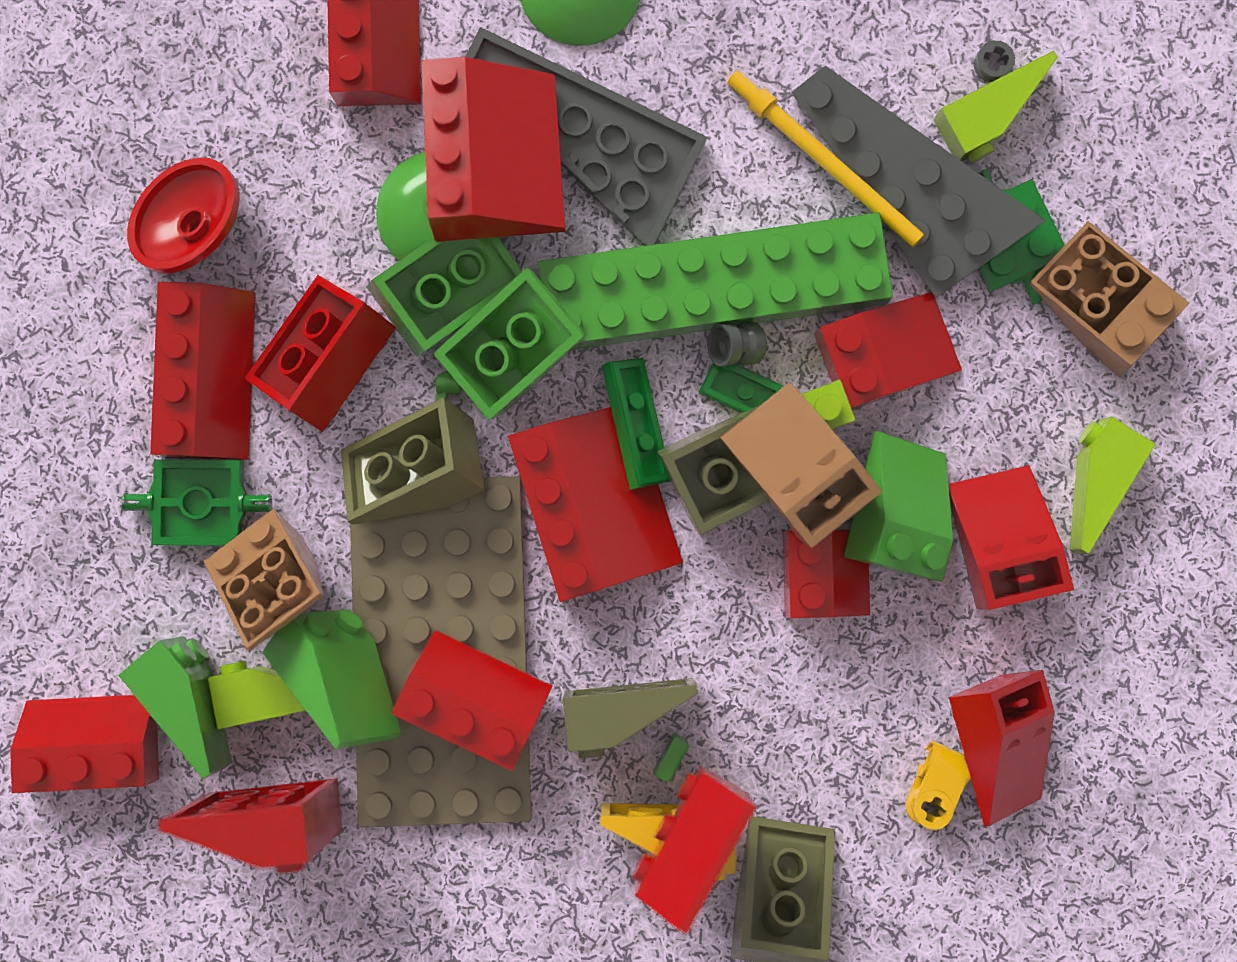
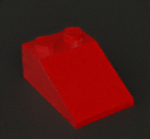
[814,292,962,410]

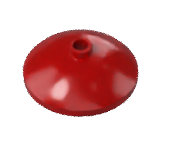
[127,158,240,274]

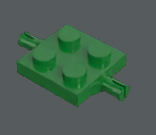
[978,169,1065,305]
[122,459,272,546]

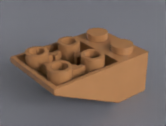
[1030,221,1190,378]
[720,382,882,548]
[203,509,324,652]

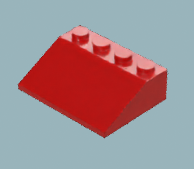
[421,57,566,242]
[508,407,683,602]
[158,778,343,874]

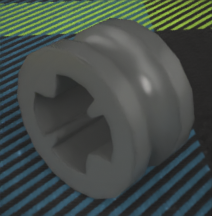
[974,40,1015,82]

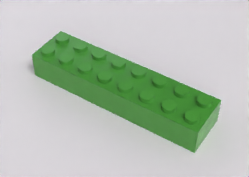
[538,212,893,350]

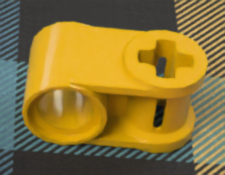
[906,741,970,830]

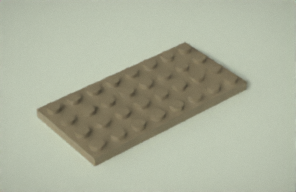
[350,476,532,828]

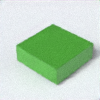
[653,732,689,783]

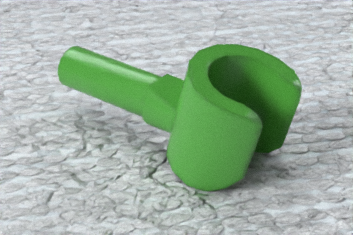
[436,371,461,401]

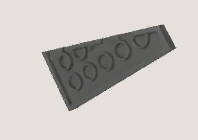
[465,27,707,246]
[791,66,1046,298]

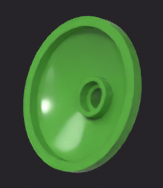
[520,0,640,46]
[376,152,433,261]

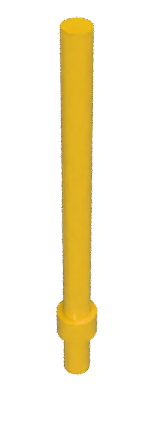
[727,70,925,248]

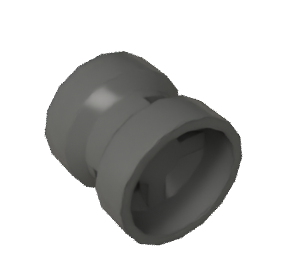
[707,322,767,367]

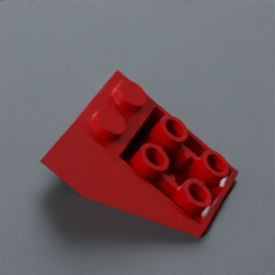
[948,465,1074,610]
[948,670,1055,826]

